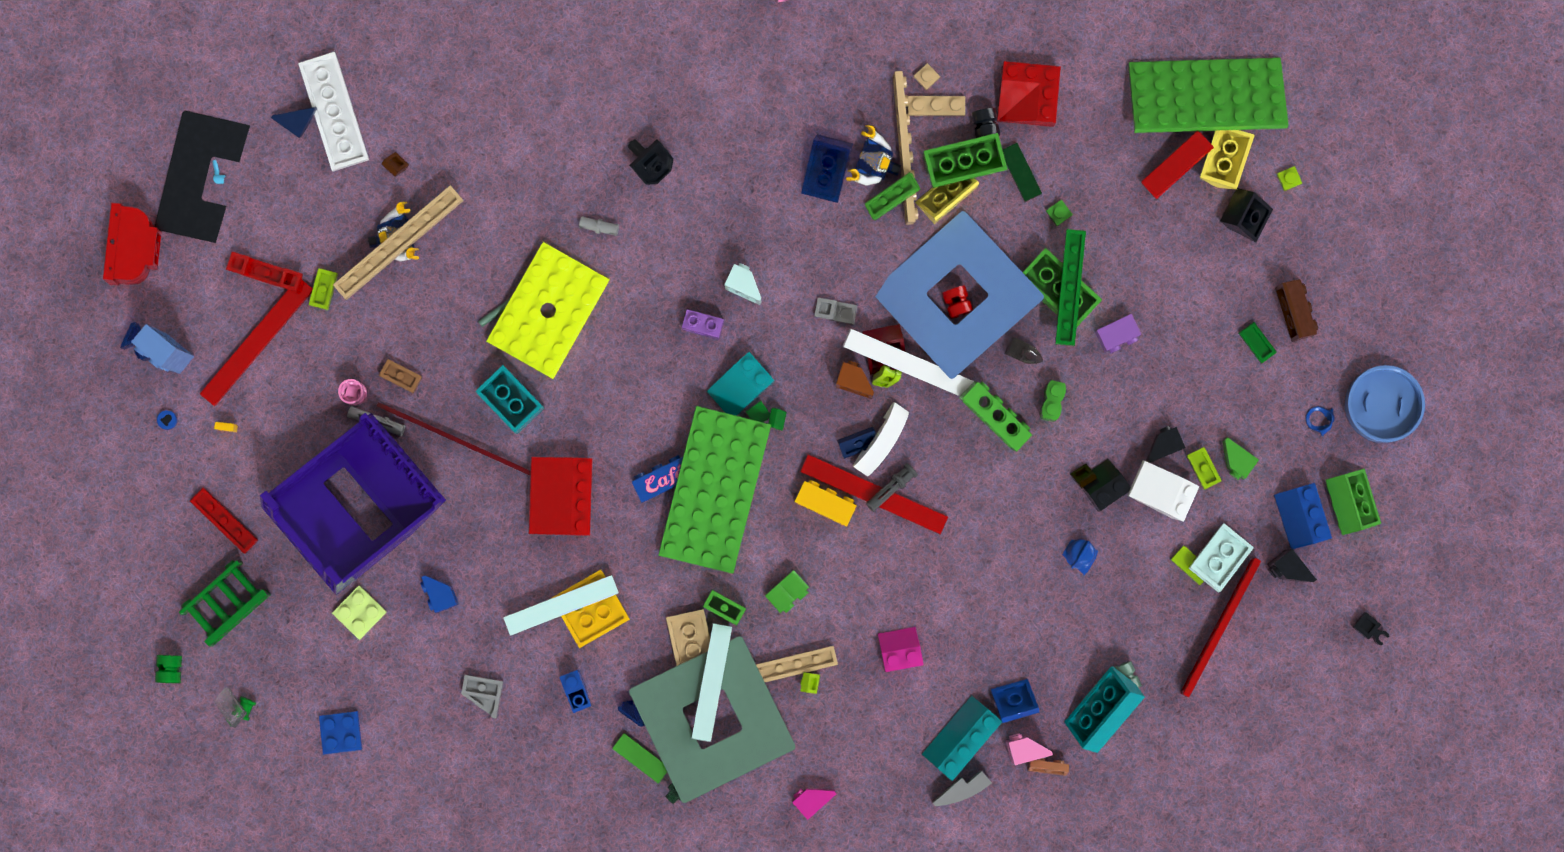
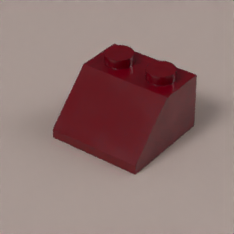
[862,324,905,375]

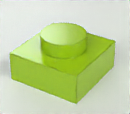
[1276,166,1302,191]
[800,672,820,694]

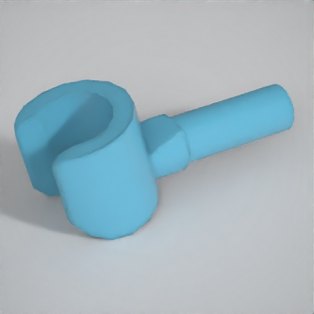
[213,160,225,184]

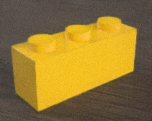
[795,480,857,527]

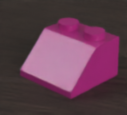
[878,627,924,672]

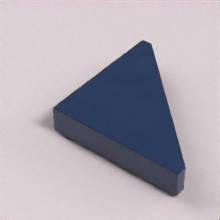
[271,107,317,138]

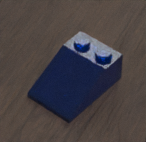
[801,134,853,203]

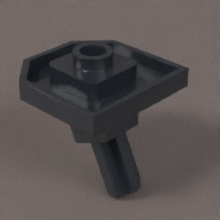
[628,139,674,185]

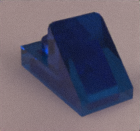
[120,322,151,362]

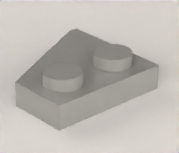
[461,675,504,718]

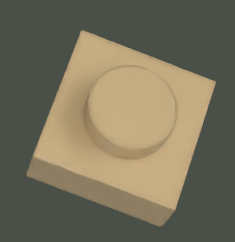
[914,63,940,91]

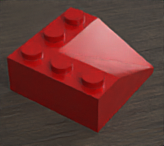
[997,61,1061,127]

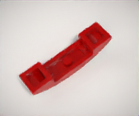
[226,252,303,292]

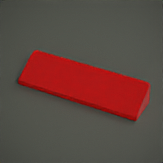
[1141,131,1214,199]

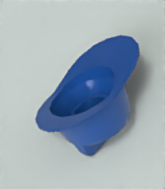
[1062,539,1098,575]

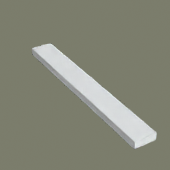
[843,329,985,405]

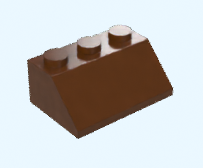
[1275,279,1318,342]

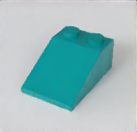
[707,352,775,416]

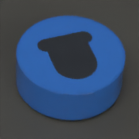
[157,410,177,430]

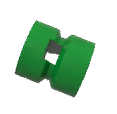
[155,655,182,683]

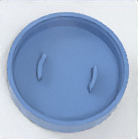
[1345,365,1425,443]

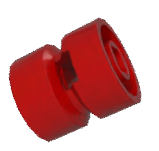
[942,285,973,319]

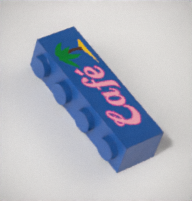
[632,455,683,503]

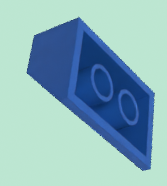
[1274,483,1332,549]

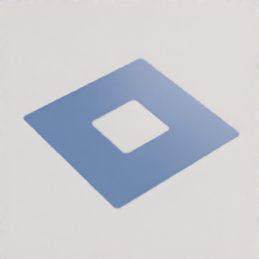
[875,211,1044,379]

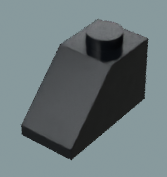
[1146,426,1185,463]

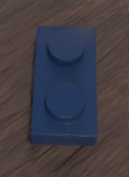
[837,427,876,459]

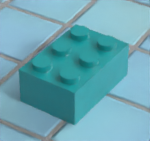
[475,365,545,434]

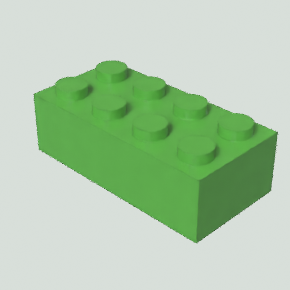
[1023,248,1102,327]

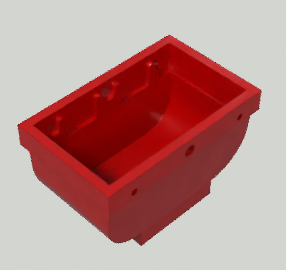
[103,203,162,286]

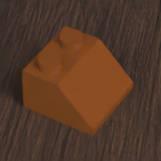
[836,360,874,399]

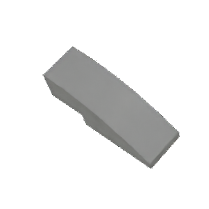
[932,770,992,806]

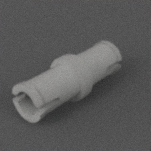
[579,216,619,236]

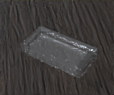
[214,687,247,728]

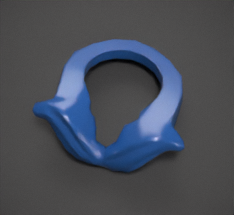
[1306,406,1335,436]

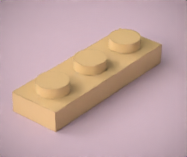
[908,96,965,116]

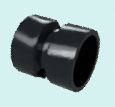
[972,108,1000,138]

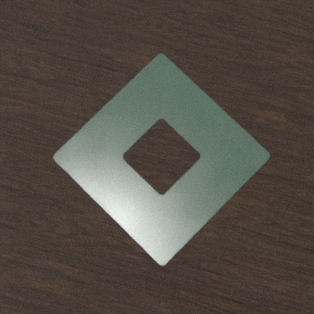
[629,636,796,803]

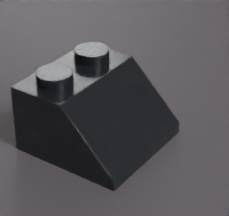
[1220,188,1273,242]
[1082,459,1131,512]
[1267,549,1317,583]

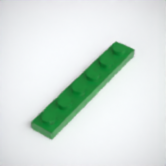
[1055,229,1086,346]

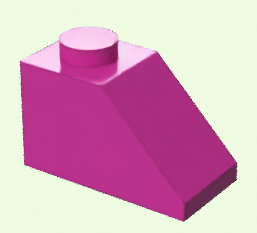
[792,788,837,820]

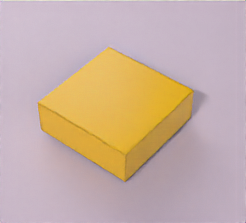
[214,422,238,432]

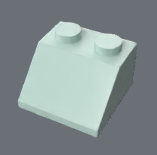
[725,263,761,305]

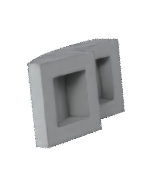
[814,298,858,325]

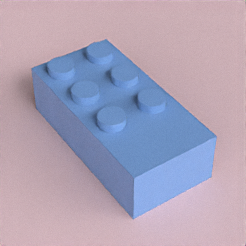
[131,324,194,374]

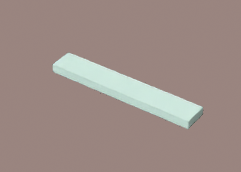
[503,575,619,636]
[691,623,732,742]

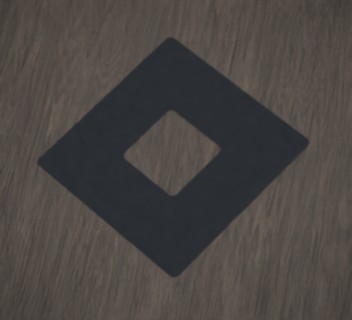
[154,111,250,243]

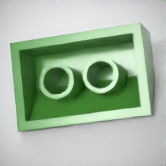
[1326,468,1381,535]

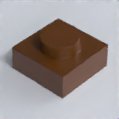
[382,152,409,177]

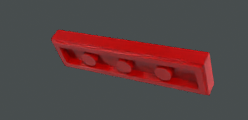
[190,487,258,554]

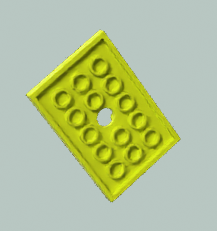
[486,242,610,379]

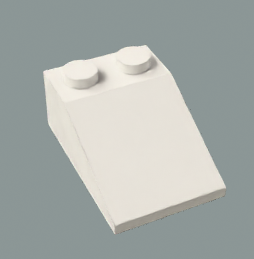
[1127,461,1199,522]

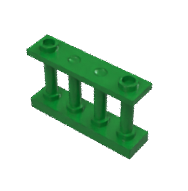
[179,560,271,647]

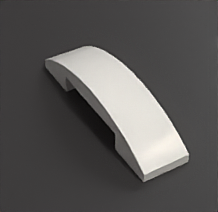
[853,402,909,476]

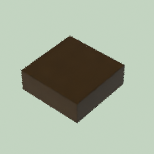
[1070,464,1097,489]

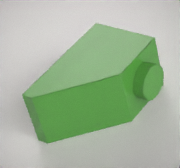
[1222,437,1259,480]

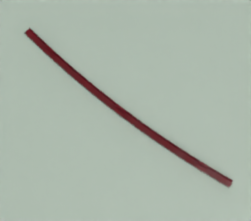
[377,402,530,475]

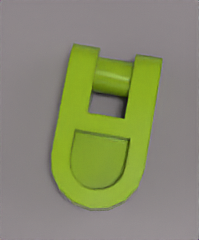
[872,365,902,388]

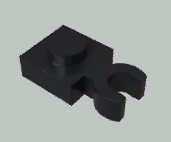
[1353,612,1389,645]

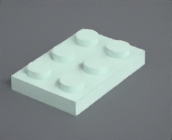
[1189,523,1254,593]

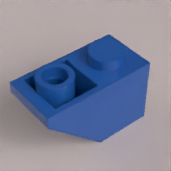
[420,576,459,613]
[559,669,592,713]

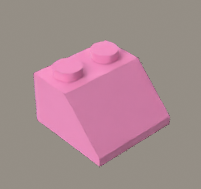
[1005,733,1053,765]

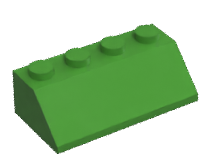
[923,133,1007,188]

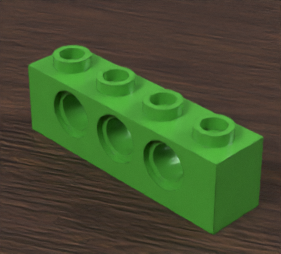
[959,381,1032,452]

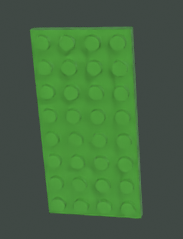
[1128,58,1289,133]
[658,406,771,574]

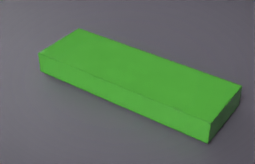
[865,172,920,220]
[612,733,667,784]

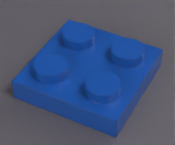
[991,679,1040,723]
[319,711,362,755]

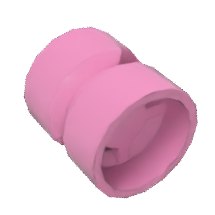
[338,379,367,406]

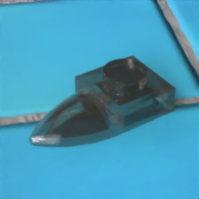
[1004,336,1043,364]

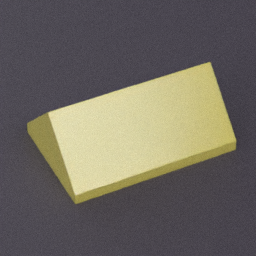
[1200,130,1255,189]
[915,178,979,224]

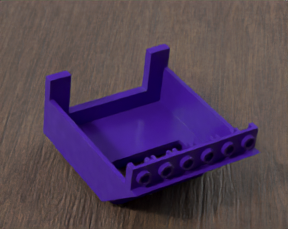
[260,413,446,595]

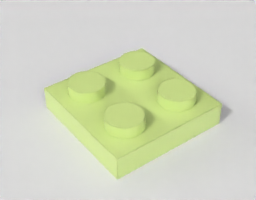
[332,585,387,640]

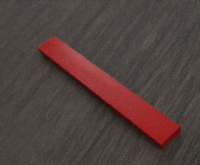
[200,280,313,406]
[800,455,948,535]
[1180,558,1261,697]

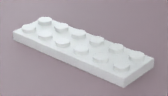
[298,52,369,172]

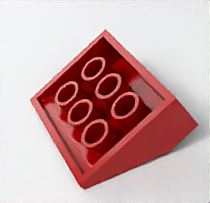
[528,457,592,536]

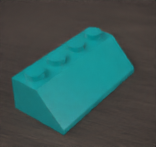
[1064,666,1145,753]
[922,695,1002,781]

